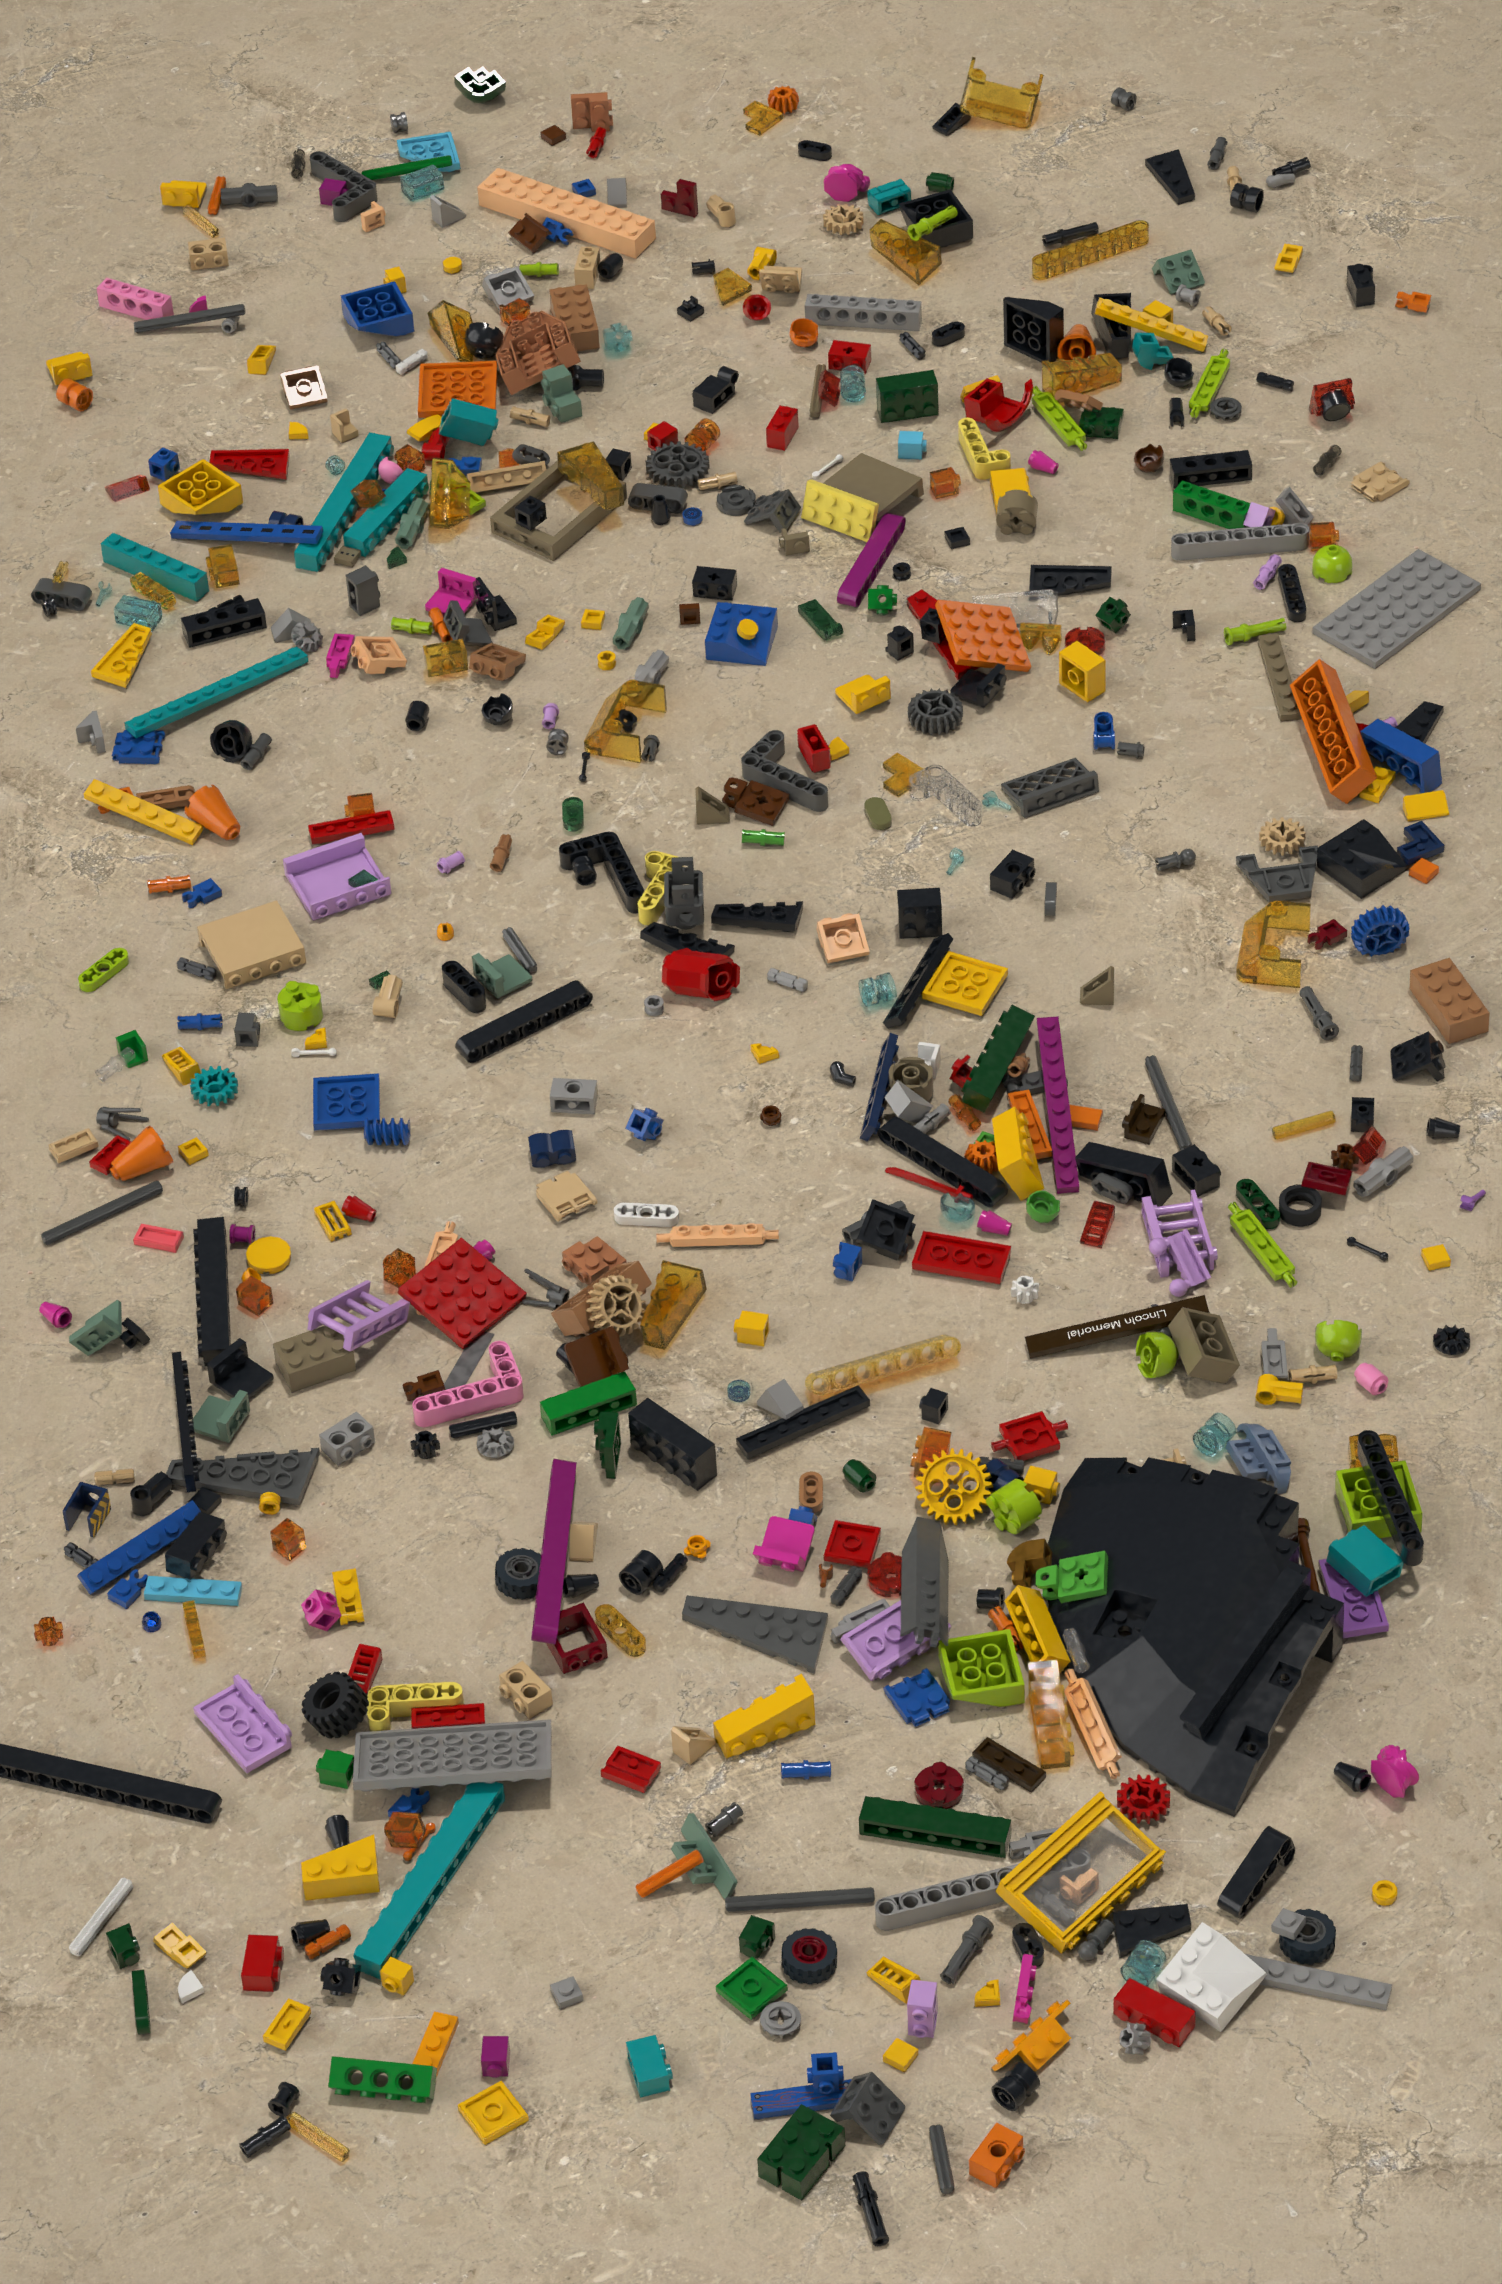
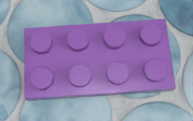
[1318,1559,1389,1638]

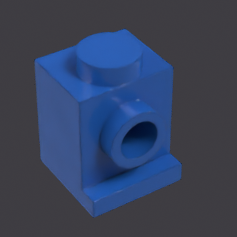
[833,1242,862,1282]

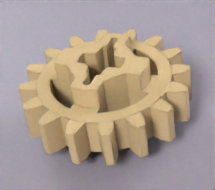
[823,203,864,235]
[1259,817,1306,856]

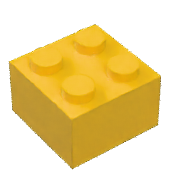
[1059,641,1106,703]

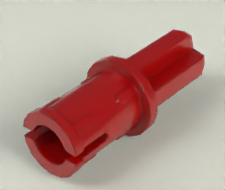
[586,127,606,158]

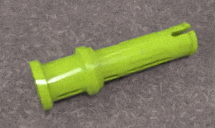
[907,206,958,241]
[1223,618,1286,646]

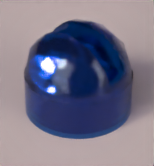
[142,1611,162,1632]

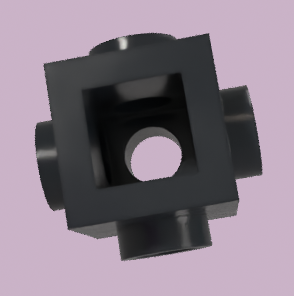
[515,496,547,531]
[320,1958,361,1996]

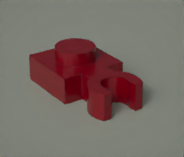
[1307,919,1348,950]

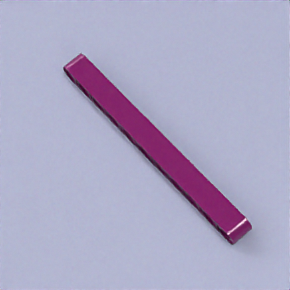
[531,1458,577,1645]

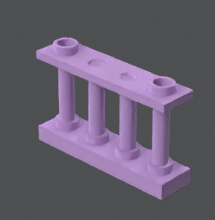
[1142,1190,1218,1278]
[307,1280,410,1352]

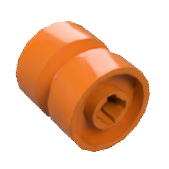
[56,378,93,412]

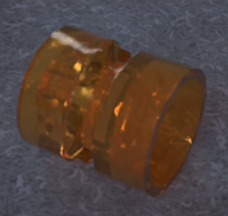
[685,418,720,451]

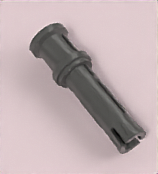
[1299,986,1339,1040]
[940,1915,994,1984]

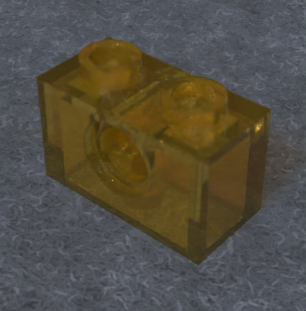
[205,544,240,588]
[423,639,468,677]

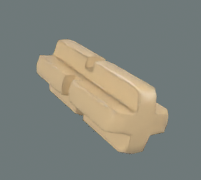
[94,1468,135,1485]

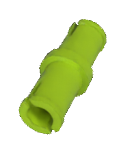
[520,262,559,277]
[391,617,433,635]

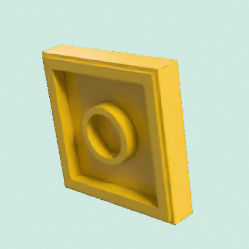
[458,2080,529,2145]

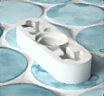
[614,1203,679,1227]

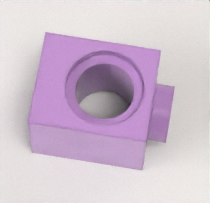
[1243,502,1276,527]

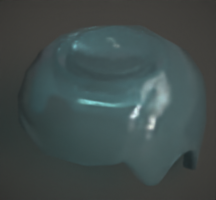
[940,1193,975,1223]

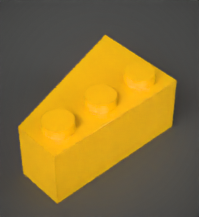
[301,1834,380,1901]

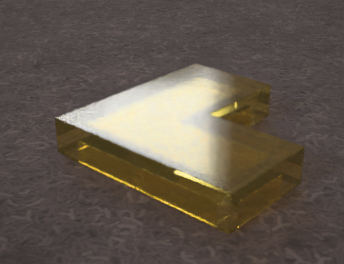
[743,101,783,136]
[883,752,927,797]

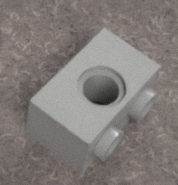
[550,1078,598,1114]

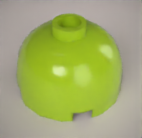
[1312,545,1352,583]
[1315,1320,1362,1362]
[1136,1332,1179,1378]

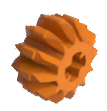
[768,86,799,114]
[965,1139,998,1174]

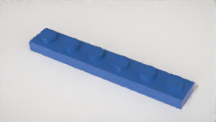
[77,1500,201,1595]

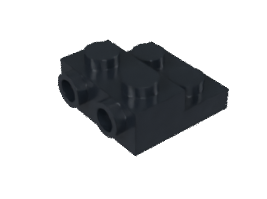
[856,1199,916,1261]

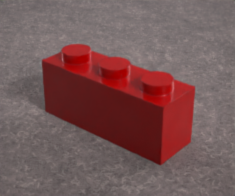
[1113,1978,1196,2048]

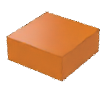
[1409,858,1439,884]

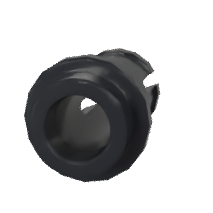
[691,259,715,275]

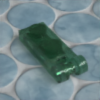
[798,599,844,641]

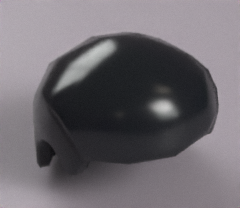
[1164,358,1194,387]
[481,693,513,725]

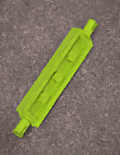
[1189,349,1230,418]
[1032,386,1087,451]
[1228,1202,1297,1288]

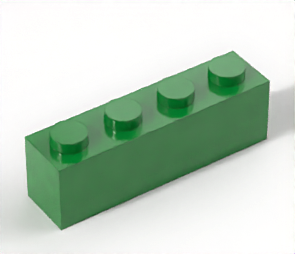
[540,1371,637,1436]

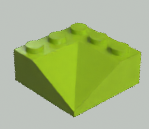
[1335,1460,1423,1538]
[938,1629,1025,1707]

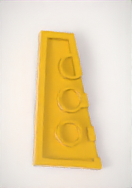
[91,623,152,688]

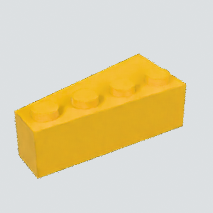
[992,1107,1045,1201]
[713,1673,816,1759]

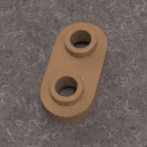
[799,1471,823,1513]

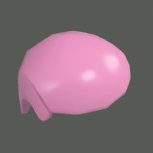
[378,457,403,484]

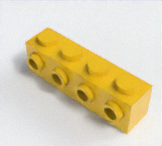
[1004,1585,1071,1677]

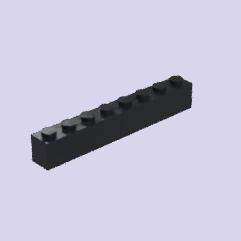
[193,1217,231,1366]

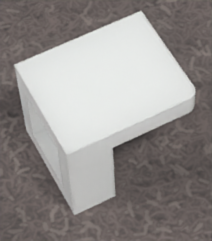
[918,1042,941,1079]

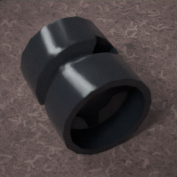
[1230,183,1264,213]
[619,1550,663,1595]
[991,2062,1040,2111]

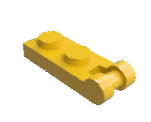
[332,1568,364,1625]

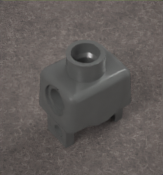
[664,857,704,930]

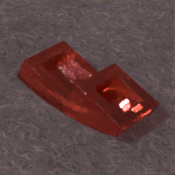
[818,369,841,407]

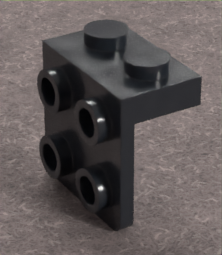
[950,663,1007,708]
[1390,1031,1446,1081]

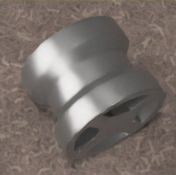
[390,112,408,133]
[546,729,569,755]

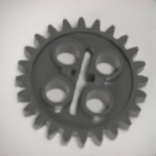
[645,441,710,488]

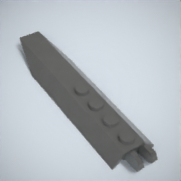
[900,1517,949,1648]

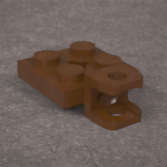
[722,777,790,826]

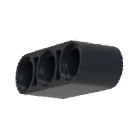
[442,961,486,1013]

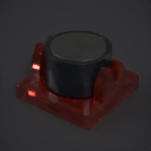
[1309,378,1355,422]

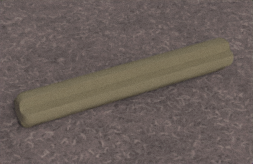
[809,364,827,418]

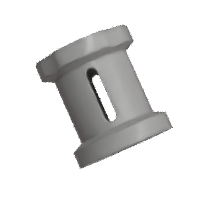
[1176,284,1201,306]

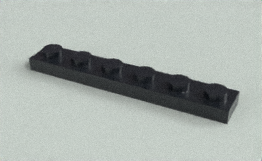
[883,933,953,1029]
[736,1385,870,1459]

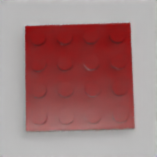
[398,1237,527,1349]

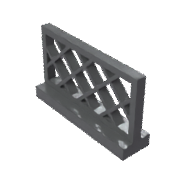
[1001,758,1099,818]

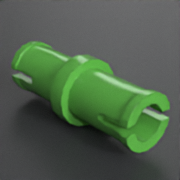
[742,829,785,846]

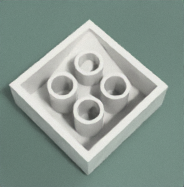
[1156,1922,1267,2032]

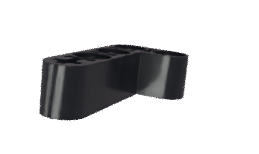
[1217,1826,1296,1919]

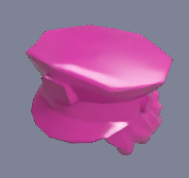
[823,164,870,202]
[1371,1745,1419,1798]

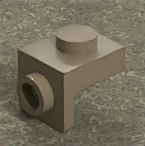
[779,528,810,556]

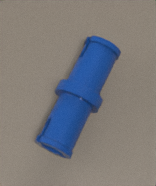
[177,1013,223,1030]
[781,1760,831,1780]

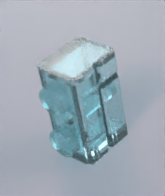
[400,165,444,201]
[114,595,162,632]

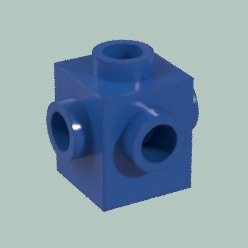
[148,447,180,481]
[625,1107,664,1141]
[807,2052,844,2094]

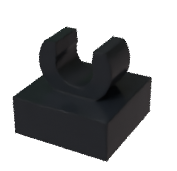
[677,296,704,322]
[119,1317,150,1349]

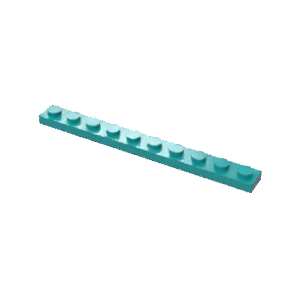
[124,646,309,738]

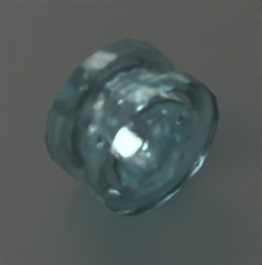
[325,455,345,475]

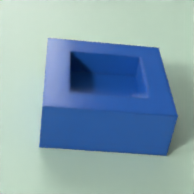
[572,179,596,197]

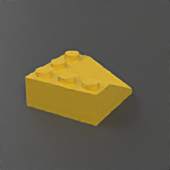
[158,459,243,515]

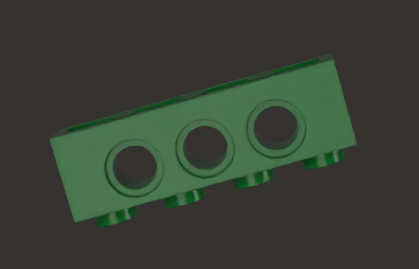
[1173,481,1251,529]
[328,2056,437,2103]

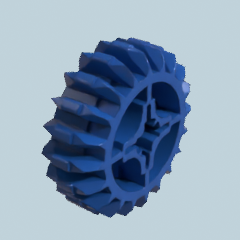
[1351,905,1410,957]

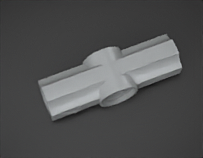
[627,650,669,702]
[1353,1146,1413,1197]

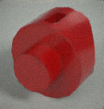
[743,294,771,321]

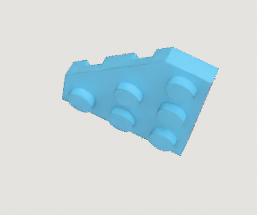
[397,132,461,172]

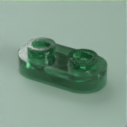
[562,797,584,832]

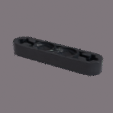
[1278,564,1306,622]

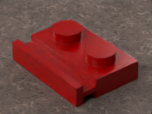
[601,1745,661,1793]

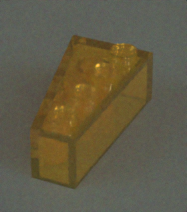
[869,219,942,286]
[557,441,624,510]
[1028,1660,1074,1770]

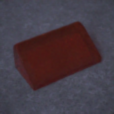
[105,475,150,502]

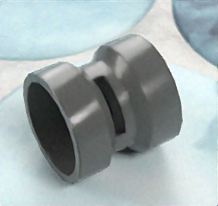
[1111,87,1137,111]

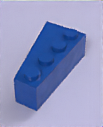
[1360,719,1442,793]

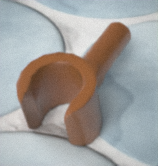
[819,1564,833,1588]

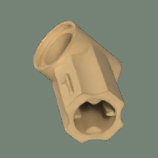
[706,194,736,227]
[373,975,403,1018]

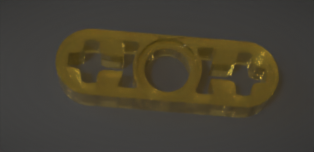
[130,572,176,610]
[182,1600,206,1659]
[595,1604,646,1657]

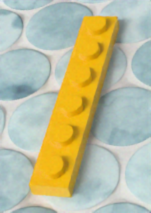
[1094,297,1208,352]
[84,779,203,845]

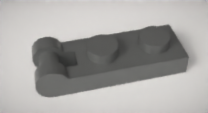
[1002,1070,1068,1095]

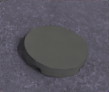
[717,485,756,516]

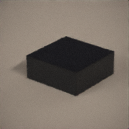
[944,527,970,549]
[188,1487,222,1515]

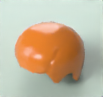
[789,318,819,348]

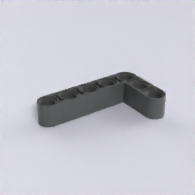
[309,151,378,222]
[741,730,829,812]

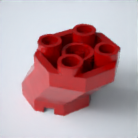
[662,948,740,1001]

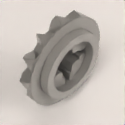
[291,620,323,652]
[477,1426,514,1458]
[760,2001,801,2038]

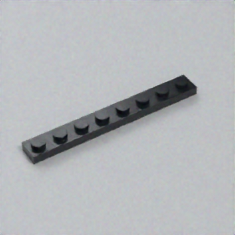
[172,1351,200,1493]

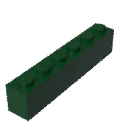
[961,1005,1035,1113]
[859,1796,1012,1858]

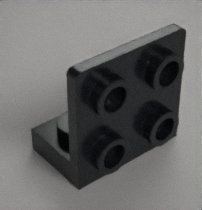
[474,577,517,631]
[207,1338,274,1398]

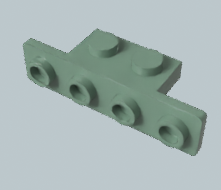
[671,1813,738,1899]

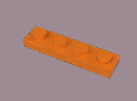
[1008,1089,1052,1159]

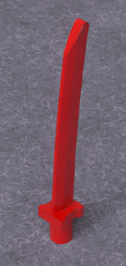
[885,1167,973,1203]

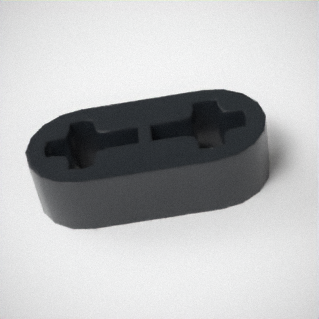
[798,140,832,161]
[932,321,965,347]
[1012,1923,1044,1967]

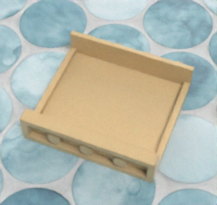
[197,900,306,990]

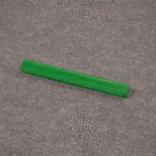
[362,155,452,180]

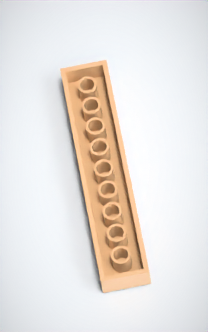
[477,168,656,259]

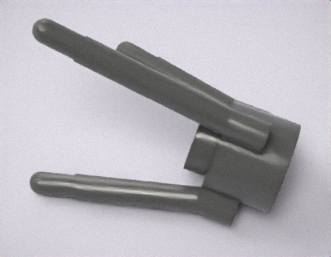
[96,1106,149,1141]
[522,1268,570,1309]

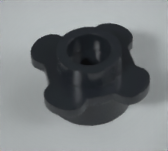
[614,709,637,733]

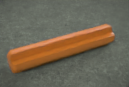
[207,176,226,215]
[636,1850,704,1898]

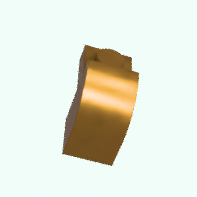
[1007,1538,1053,1588]

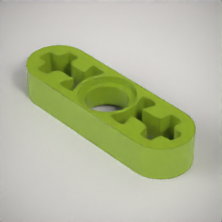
[78,948,129,992]

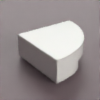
[178,1970,204,2004]

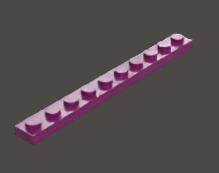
[1037,1016,1079,1194]

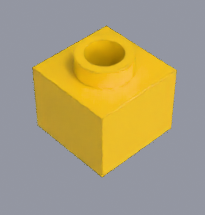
[383,266,407,293]
[380,1957,414,1996]

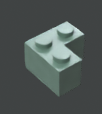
[541,364,582,423]

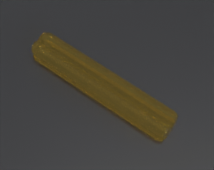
[182,204,219,238]
[52,560,69,584]
[1272,1111,1336,1140]
[286,2112,350,2162]

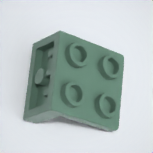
[1152,249,1205,295]
[472,953,532,999]
[69,1300,122,1356]
[192,1390,250,1443]

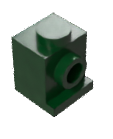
[739,1915,775,1959]
[106,1923,140,1969]

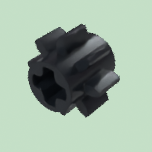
[410,1431,440,1460]

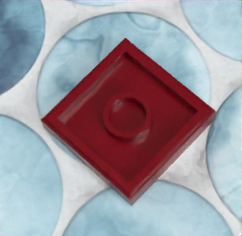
[1301,1162,1353,1196]

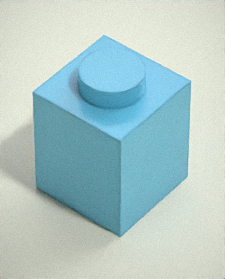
[898,431,927,460]

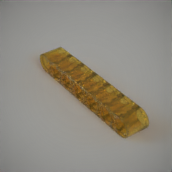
[1032,220,1149,280]
[805,1334,961,1396]

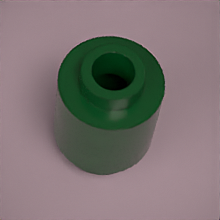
[926,172,954,192]
[842,1459,877,1493]

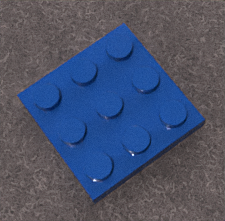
[313,1073,380,1131]

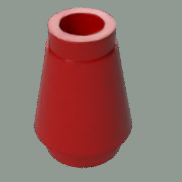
[342,1195,377,1222]

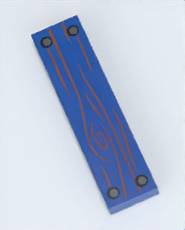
[750,2079,852,2120]

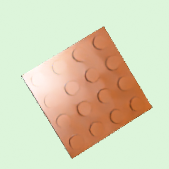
[418,361,497,418]
[935,599,1032,672]

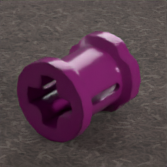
[229,1224,256,1245]

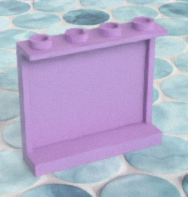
[283,833,391,921]

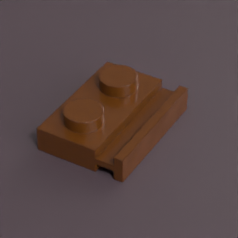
[508,213,552,254]

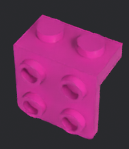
[425,567,477,616]
[753,1516,815,1572]

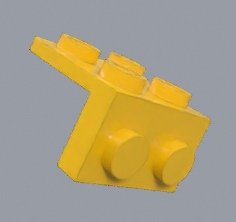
[160,180,207,208]
[46,352,93,385]
[835,675,891,714]

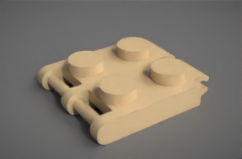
[1351,461,1410,502]
[536,1171,597,1221]

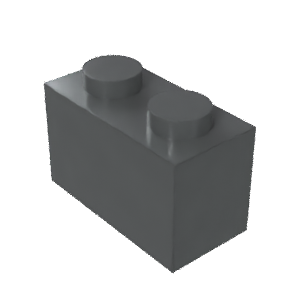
[346,565,381,616]

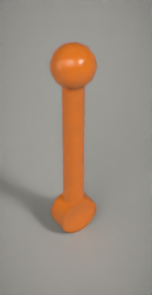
[403,1823,436,1861]

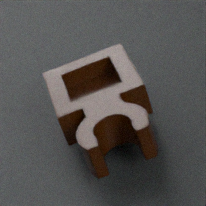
[402,1370,446,1401]

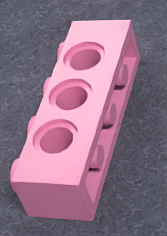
[97,278,174,320]

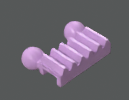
[1149,1228,1211,1297]

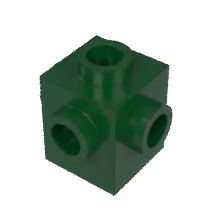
[1095,597,1131,634]

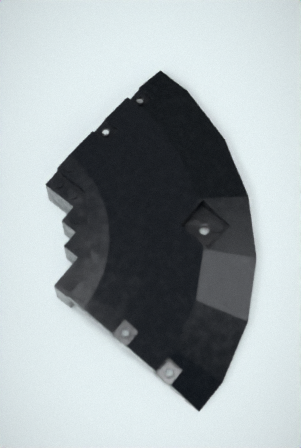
[1046,1457,1344,1817]

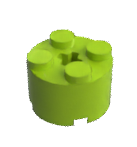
[277,981,323,1031]
[986,1479,1042,1534]

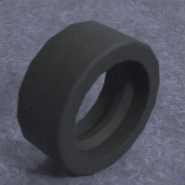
[1279,1184,1322,1227]

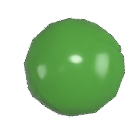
[1026,1191,1060,1223]

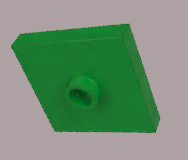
[715,1957,788,2020]

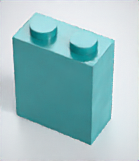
[439,398,499,446]
[1326,1525,1404,1597]

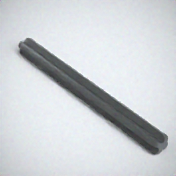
[134,304,246,333]
[1145,1055,1192,1150]
[41,1180,163,1245]
[725,1887,875,1912]

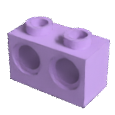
[907,1980,938,2038]

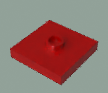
[823,1520,881,1568]

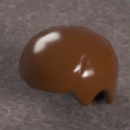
[1134,444,1164,472]

